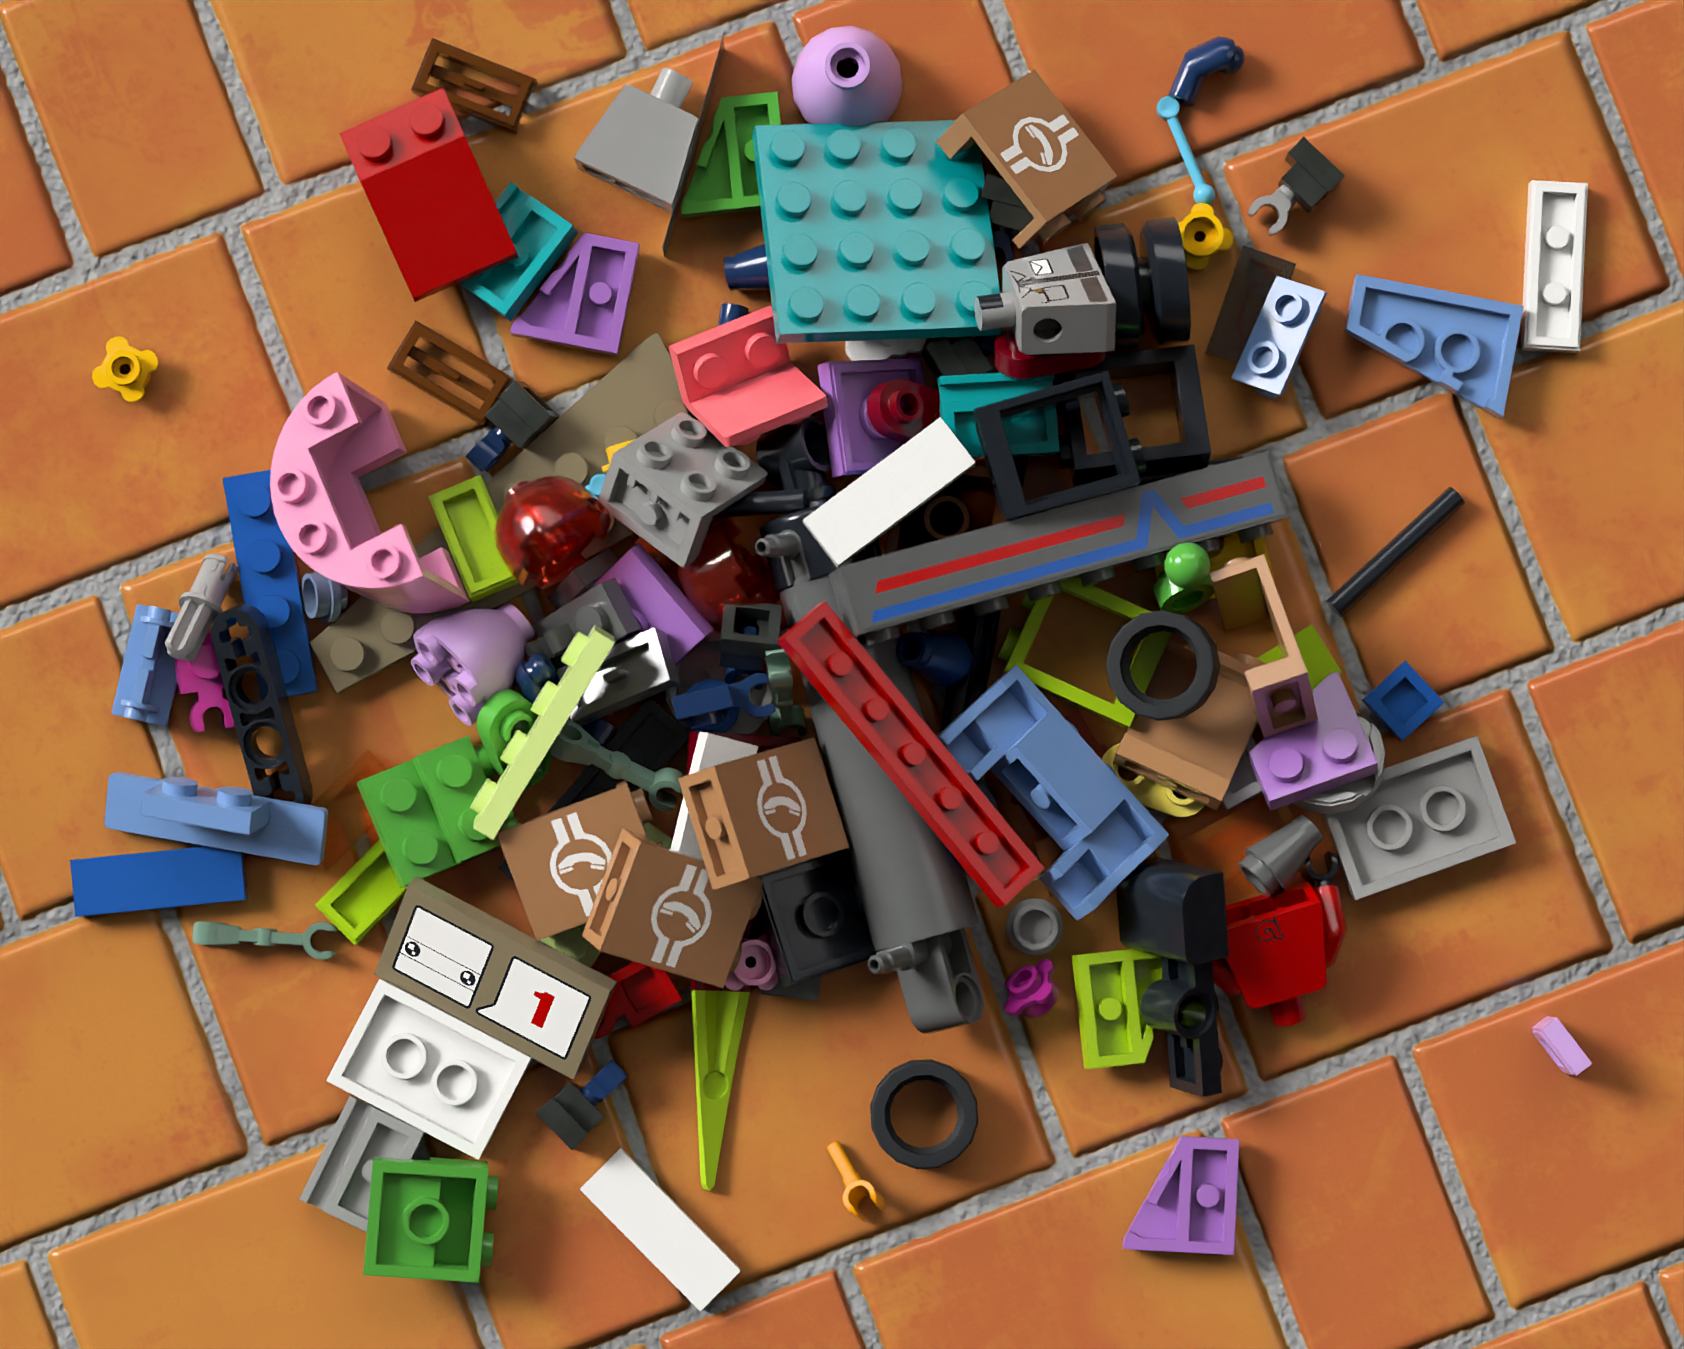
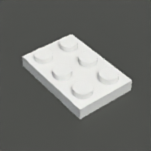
[326,979,532,1160]

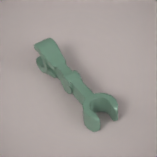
[765,649,807,737]
[549,720,685,812]
[192,921,338,960]

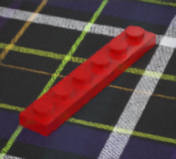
[777,601,1044,908]

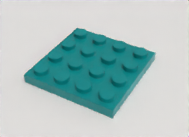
[752,120,1004,344]

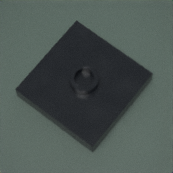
[758,848,888,987]

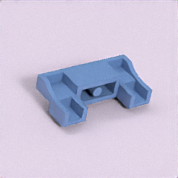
[937,665,1169,921]

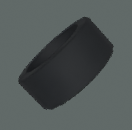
[1106,610,1220,721]
[870,1059,978,1169]

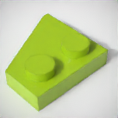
[1072,949,1162,1069]

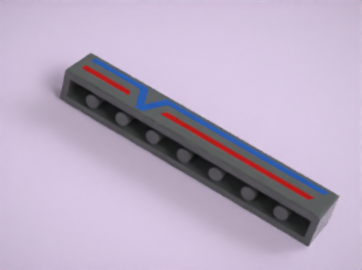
[828,451,1289,646]

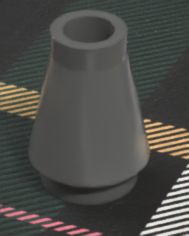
[1238,814,1324,897]

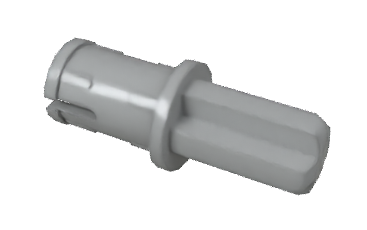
[165,553,238,662]

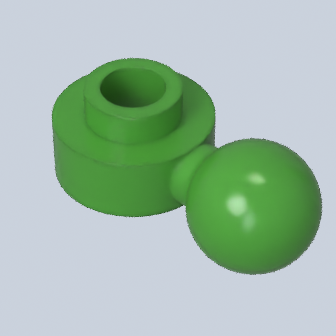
[1153,543,1214,614]

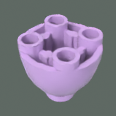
[791,25,903,126]
[411,603,534,726]

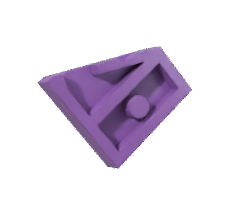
[510,233,640,356]
[1249,671,1378,811]
[1122,1136,1239,1255]

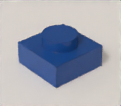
[1362,661,1444,742]

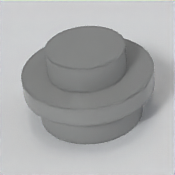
[1006,898,1063,955]

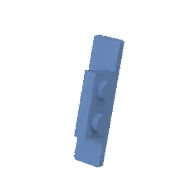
[104,772,328,865]

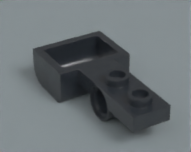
[1117,857,1229,1097]

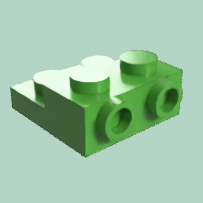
[357,735,515,889]
[363,1157,499,1283]

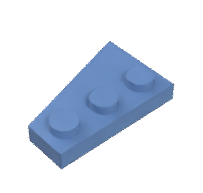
[1344,274,1524,419]

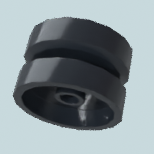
[1093,217,1191,351]

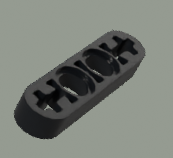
[211,604,313,805]

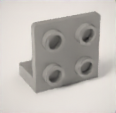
[597,412,767,568]

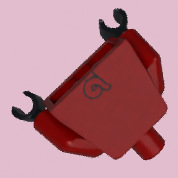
[1213,851,1347,1026]

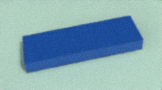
[70,846,248,917]

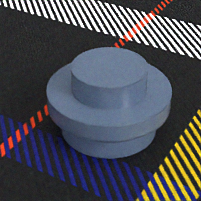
[301,571,348,623]

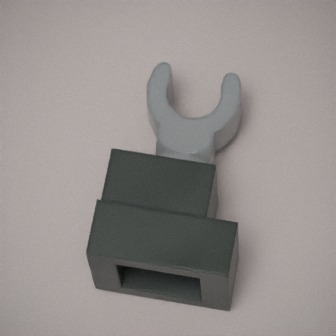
[1248,136,1345,237]

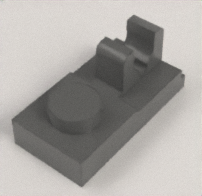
[524,578,641,674]

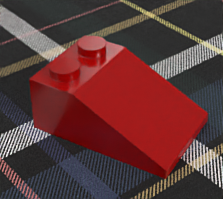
[339,88,519,302]

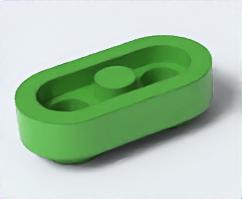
[476,689,552,788]

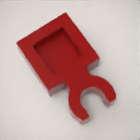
[594,961,683,1039]

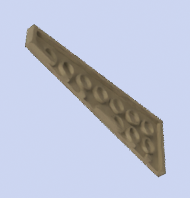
[310,333,699,694]

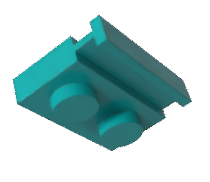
[458,182,579,322]
[937,373,1060,460]

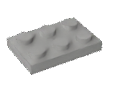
[1322,736,1516,900]

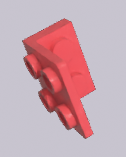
[668,305,828,447]

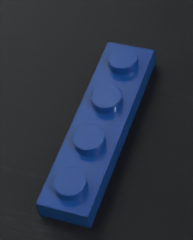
[223,470,320,701]

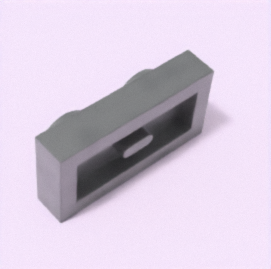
[557,627,680,726]

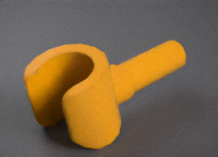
[827,1141,885,1222]

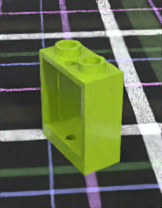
[998,578,1171,730]

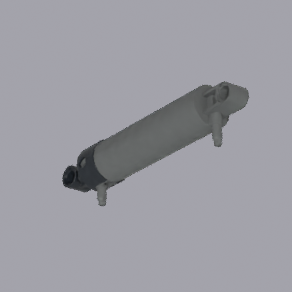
[755,416,984,1034]

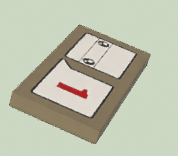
[374,876,617,1080]

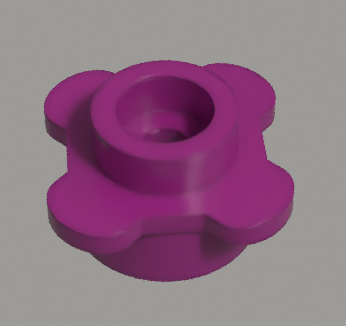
[1004,959,1060,1018]

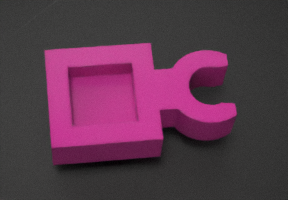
[173,630,234,732]

